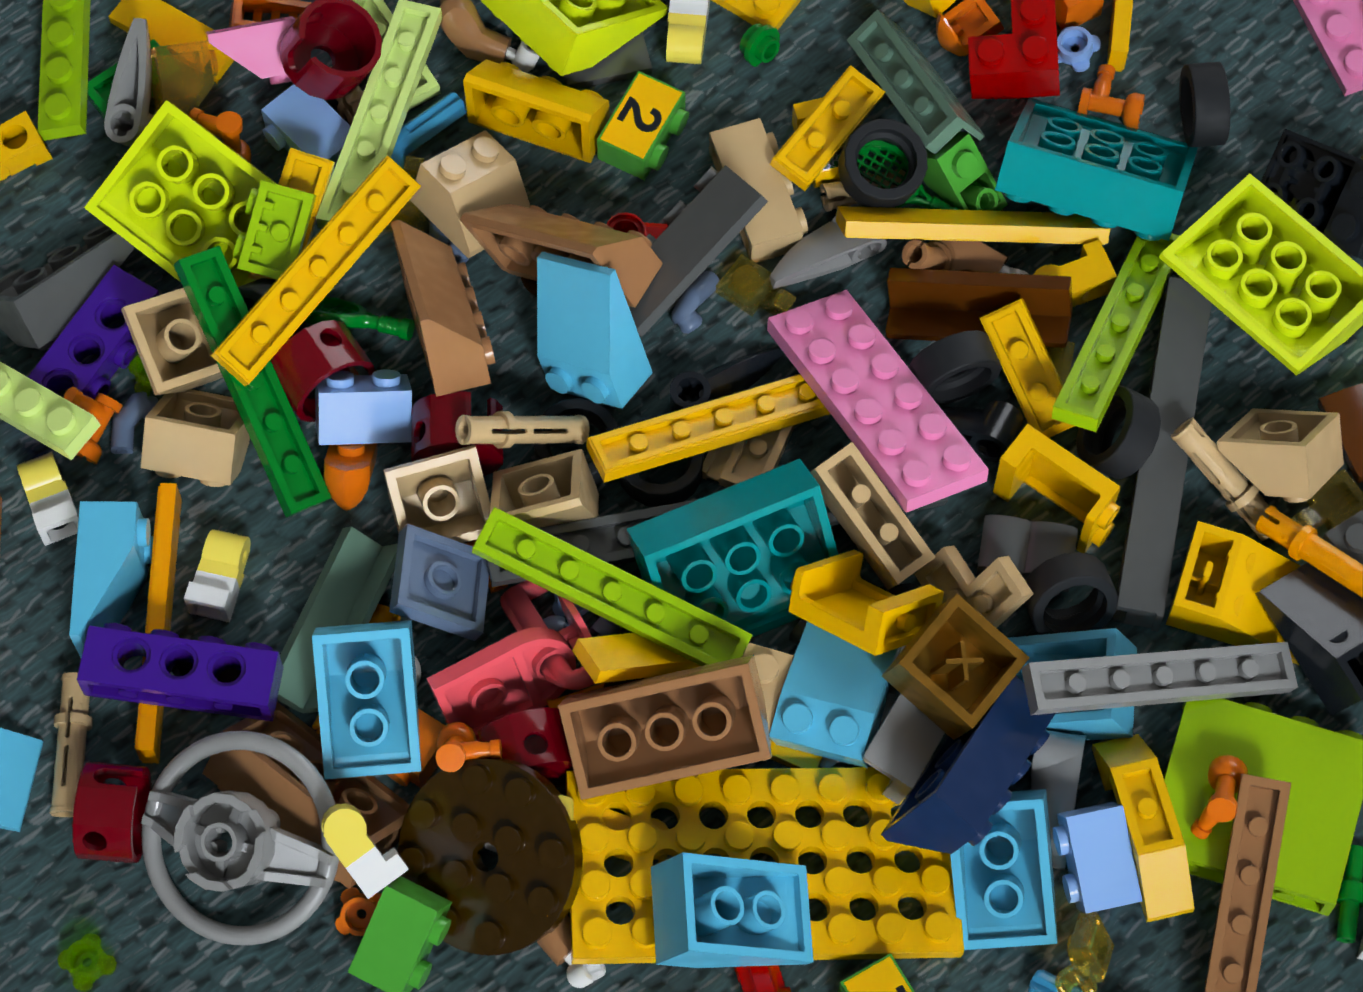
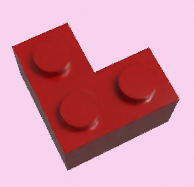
[968,0,1060,99]

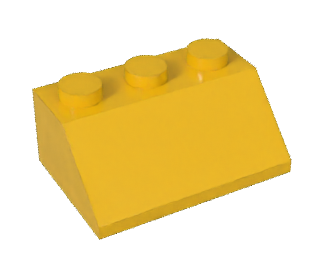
[463,59,610,163]

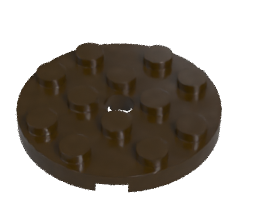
[398,758,583,956]

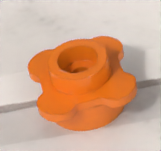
[335,887,382,936]

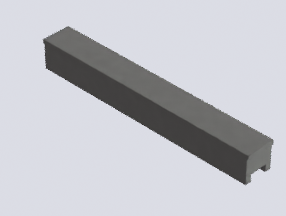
[1112,277,1212,632]

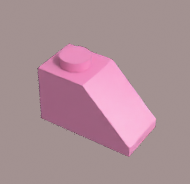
[205,16,295,85]

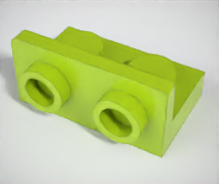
[233,180,316,279]

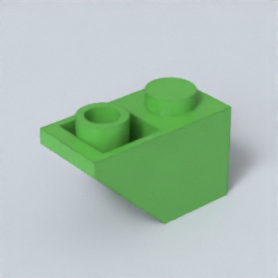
[923,131,1008,211]

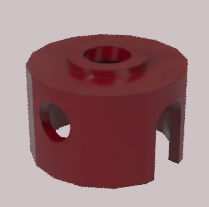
[280,0,382,100]
[271,320,376,422]
[411,391,503,476]
[476,707,574,788]
[72,762,152,863]

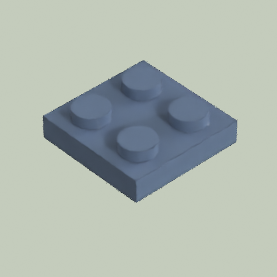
[389,523,489,641]

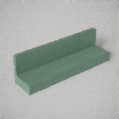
[847,9,985,154]
[277,526,398,713]

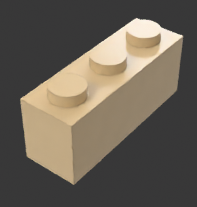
[709,118,808,264]
[810,442,935,590]

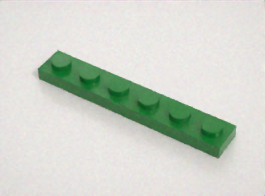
[173,246,332,518]

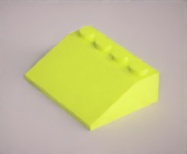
[480,0,669,76]
[84,100,277,287]
[1159,173,1363,376]

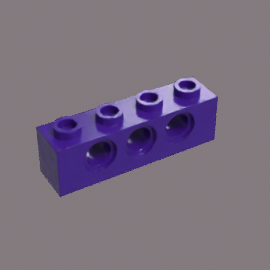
[28,265,160,400]
[77,623,284,722]

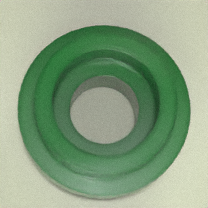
[740,23,780,67]

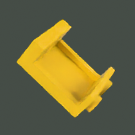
[993,424,1121,553]
[788,550,944,656]

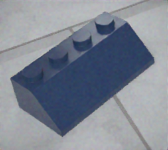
[881,676,1056,854]

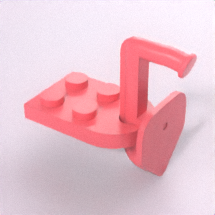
[426,581,595,740]

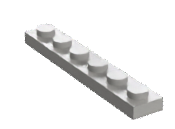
[1021,642,1298,715]

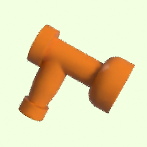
[1078,64,1145,129]
[189,107,252,162]
[63,387,123,465]
[435,722,502,772]
[1190,755,1248,840]

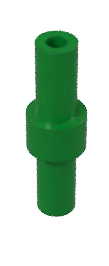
[1336,845,1363,944]

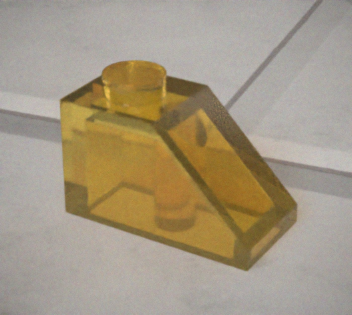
[151,40,218,115]

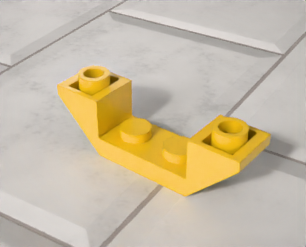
[1092,734,1195,923]

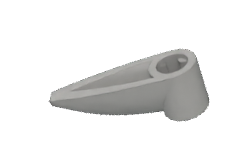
[104,18,154,147]
[769,203,887,289]
[1031,730,1086,871]

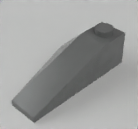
[0,224,135,351]

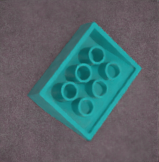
[995,98,1198,241]
[626,458,838,638]

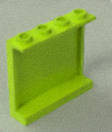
[1164,698,1363,916]

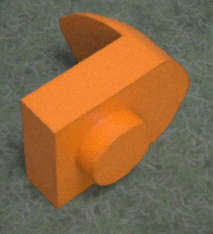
[936,0,1004,56]
[324,443,377,511]

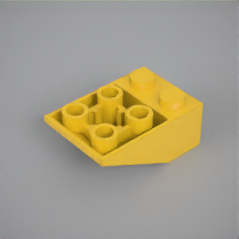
[1166,521,1300,665]

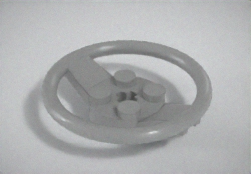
[141,731,339,945]

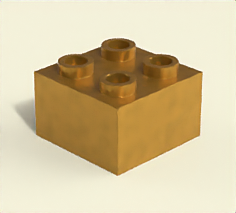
[882,593,1030,740]

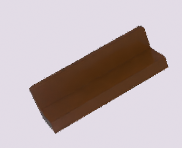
[885,268,1073,348]

